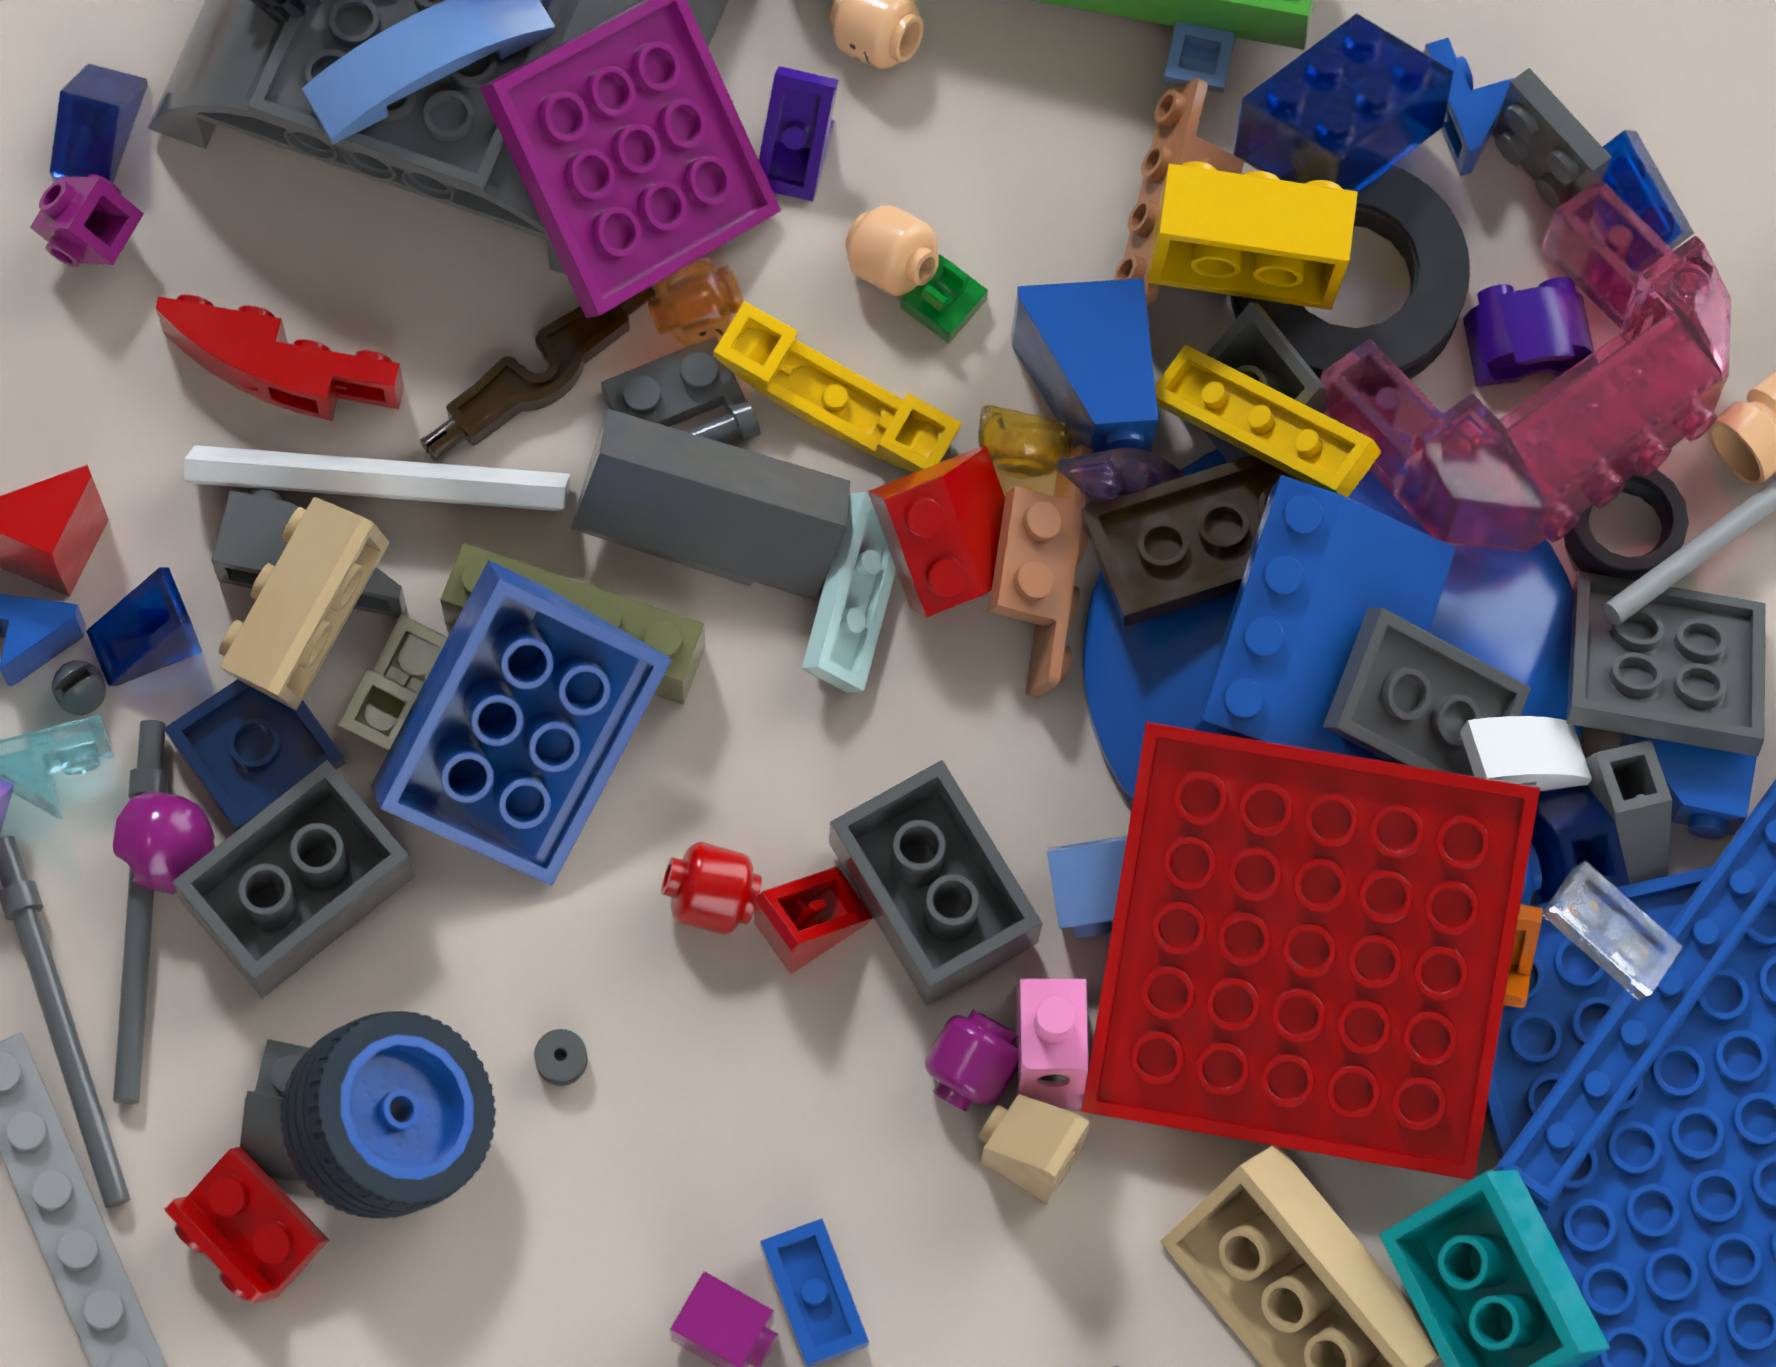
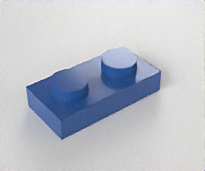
[760,1218,869,1367]

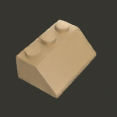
[219,497,390,710]

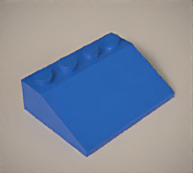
[1194,475,1456,762]
[371,560,672,886]

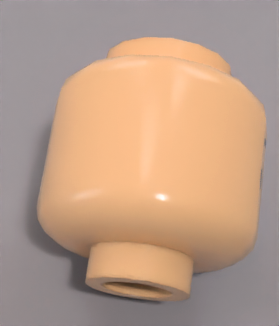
[830,0,924,69]
[845,205,939,296]

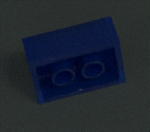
[1233,13,1454,193]

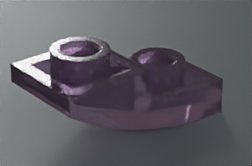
[1057,448,1184,500]

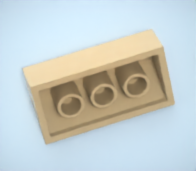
[1160,1146,1440,1367]

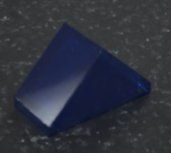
[50,63,148,183]
[86,567,202,686]

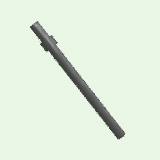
[113,720,169,1104]
[0,836,130,1208]

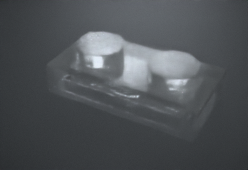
[1541,861,1683,1000]

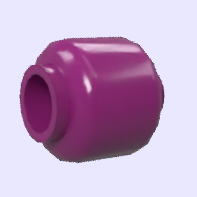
[924,1009,1019,1112]

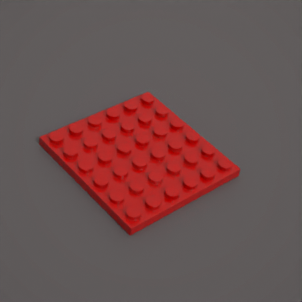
[1081,722,1540,1180]

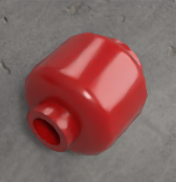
[661,842,762,934]

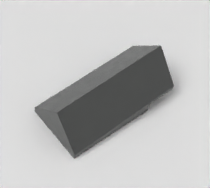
[570,409,850,601]

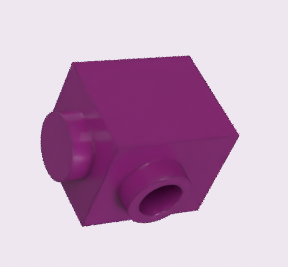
[670,1271,779,1367]

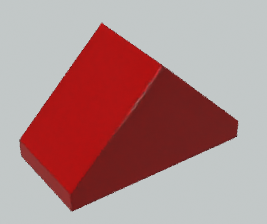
[754,866,873,975]

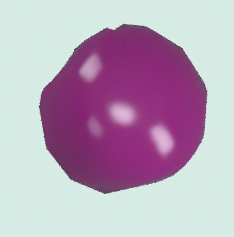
[112,791,216,895]

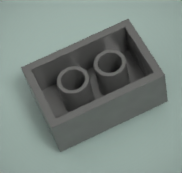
[172,760,415,999]
[829,760,1042,1006]

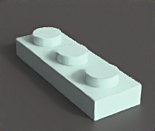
[801,492,896,693]

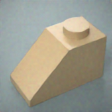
[978,1094,1090,1204]

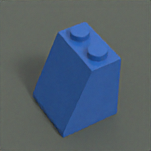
[1011,278,1158,474]

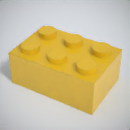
[1147,161,1358,310]

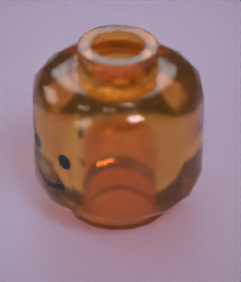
[648,257,744,347]

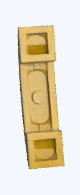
[713,301,962,473]

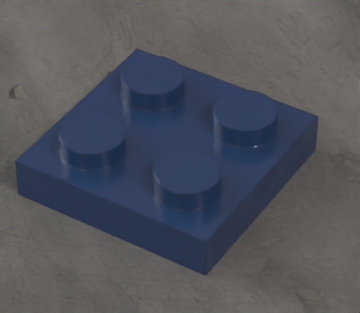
[164,679,346,832]

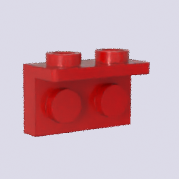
[164,1147,329,1303]

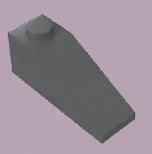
[211,488,406,618]

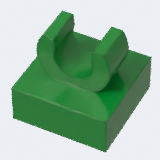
[900,254,988,344]

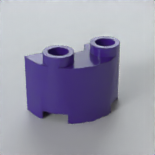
[1463,277,1597,387]

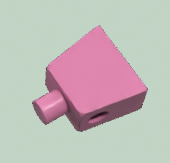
[1015,979,1088,1109]

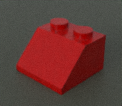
[868,445,1005,618]

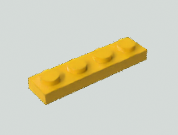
[1155,344,1381,498]

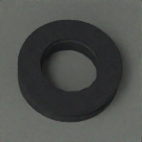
[1230,156,1470,395]

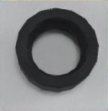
[1562,461,1689,581]

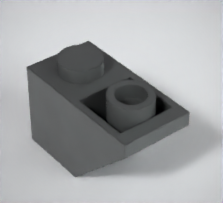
[1569,740,1672,890]

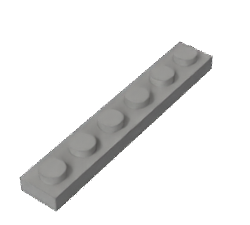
[0,1032,167,1367]

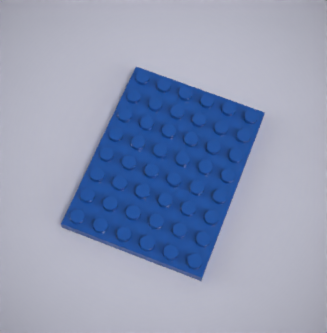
[1486,866,1776,1367]

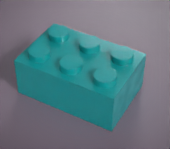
[1378,1170,1610,1367]

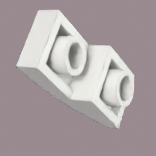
[1460,716,1592,791]

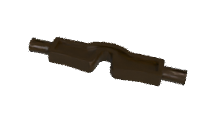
[419,286,656,461]

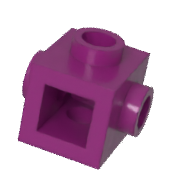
[30,174,144,267]

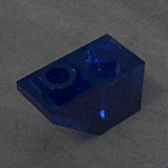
[1523,783,1630,904]

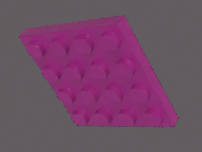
[480,0,781,318]

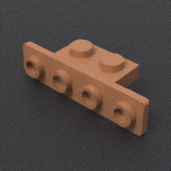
[1114,77,1245,305]
[988,444,1097,698]

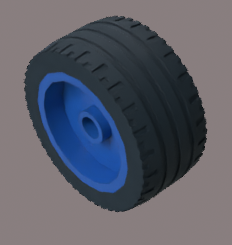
[280,1011,496,1218]

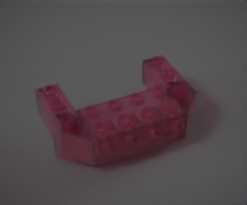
[1320,179,1731,552]

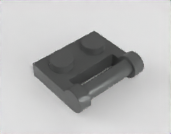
[601,335,761,443]

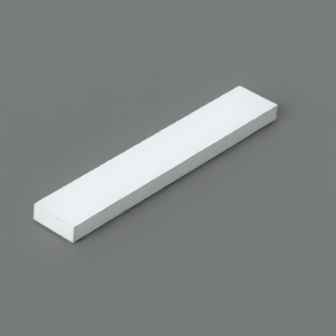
[184,445,571,511]

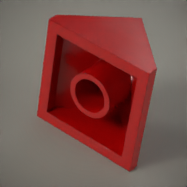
[0,465,109,597]

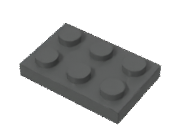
[1323,608,1531,776]

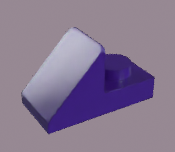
[759,66,839,201]

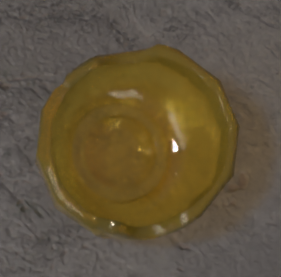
[978,404,1074,480]

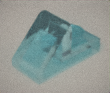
[0,714,115,819]

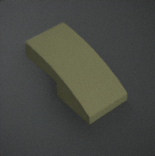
[338,614,448,751]

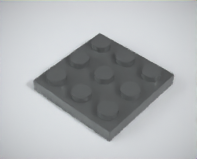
[1566,571,1766,757]

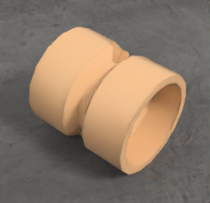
[1708,370,1776,486]

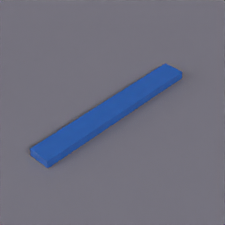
[1493,779,1776,1212]

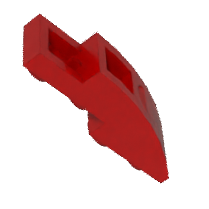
[155,294,404,421]

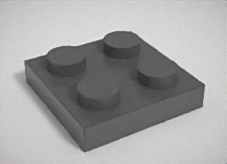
[1492,68,1612,222]

